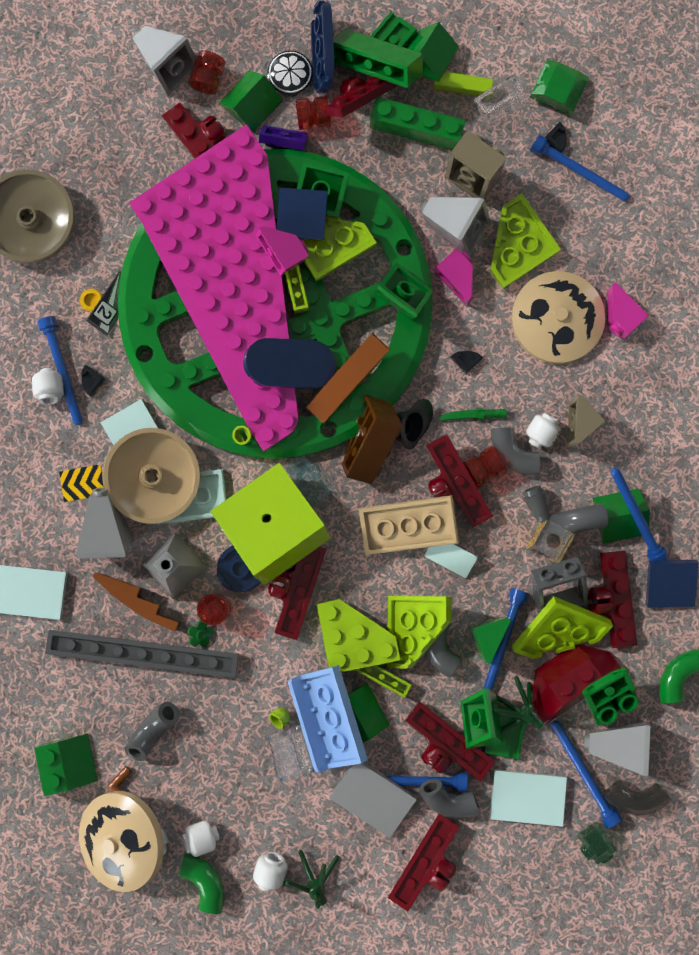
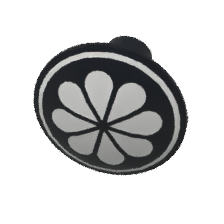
[267,51,313,97]

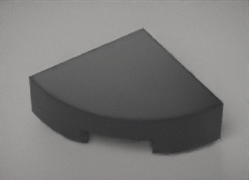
[545,122,567,153]
[450,351,483,374]
[81,365,105,398]

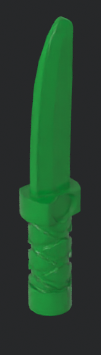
[439,408,507,421]

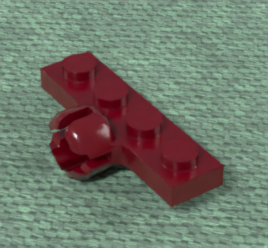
[325,77,399,118]
[162,102,227,159]
[426,433,493,528]
[268,547,326,640]
[587,550,638,648]
[404,701,495,782]
[388,814,460,912]

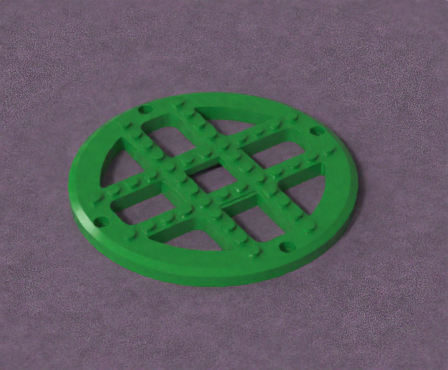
[118,149,433,459]

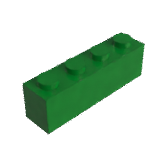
[333,28,423,88]
[370,97,466,150]

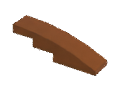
[306,334,391,423]
[93,572,181,631]

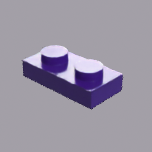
[259,125,308,151]

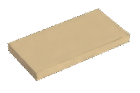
[358,495,460,555]

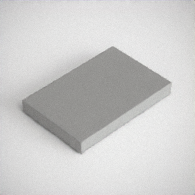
[329,762,417,838]

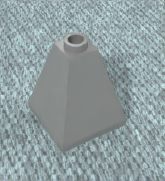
[132,26,200,96]
[420,197,490,256]
[76,488,133,558]
[141,533,208,599]
[584,721,651,776]

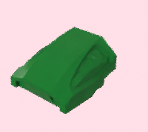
[530,59,589,116]
[582,667,640,726]

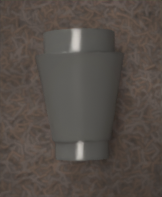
[523,485,550,522]

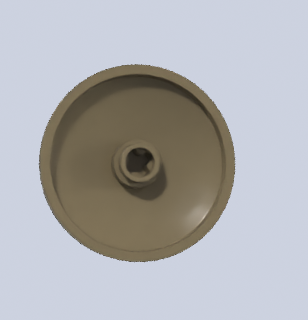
[0,170,75,264]

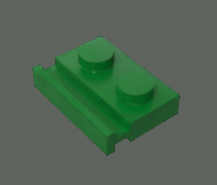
[370,11,417,48]
[484,705,526,760]

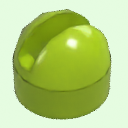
[232,426,253,445]
[269,708,290,729]

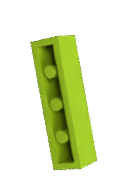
[434,72,493,98]
[285,265,309,314]
[355,666,412,698]

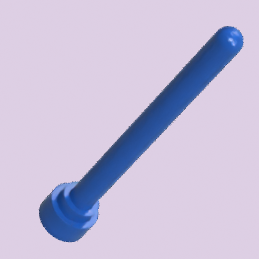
[530,134,630,201]
[37,316,83,425]
[611,467,669,561]
[483,587,529,691]
[551,720,623,829]
[386,772,467,792]

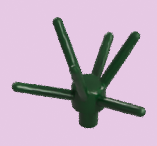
[493,676,544,733]
[282,850,339,909]

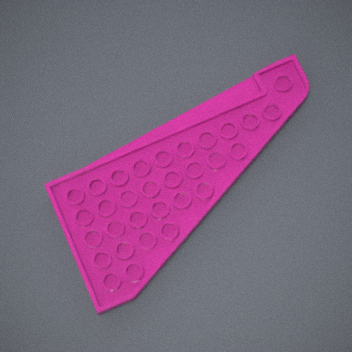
[129,124,299,452]

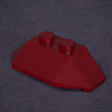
[532,644,621,725]

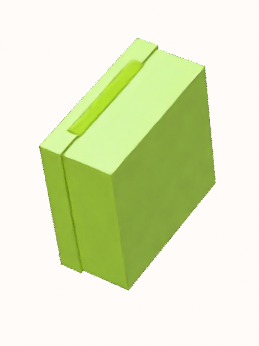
[210,463,331,586]

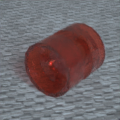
[188,50,226,95]
[295,96,331,130]
[463,445,507,488]
[197,594,231,625]

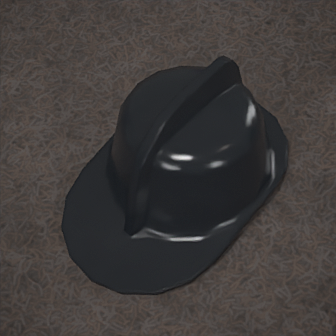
[396,398,434,450]

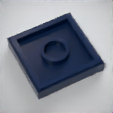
[277,188,328,240]
[646,560,699,608]

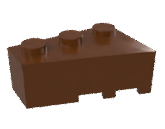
[342,395,402,484]

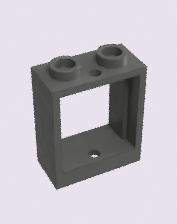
[531,557,588,614]

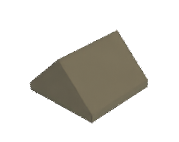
[567,395,605,449]

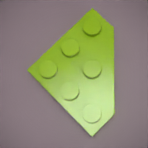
[490,193,561,290]
[299,216,377,282]
[387,595,452,669]
[512,596,613,659]
[317,599,402,673]

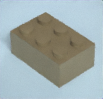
[445,130,507,200]

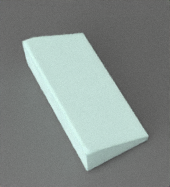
[424,544,478,578]

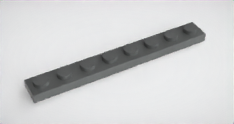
[45,630,239,678]

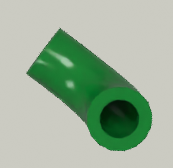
[659,649,699,704]
[179,853,224,914]

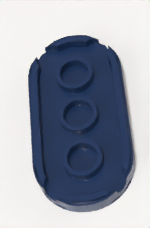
[311,0,334,94]
[243,338,336,389]
[217,545,261,592]

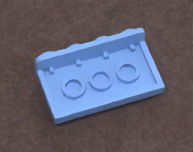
[288,665,368,772]

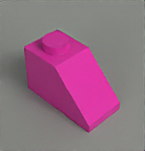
[255,226,309,276]
[435,248,473,306]
[607,282,649,339]

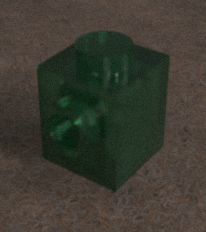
[576,821,617,865]

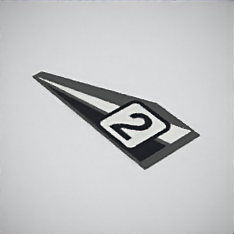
[86,271,121,336]

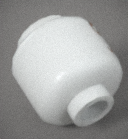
[32,368,64,405]
[526,412,561,449]
[182,820,220,857]
[253,852,288,892]

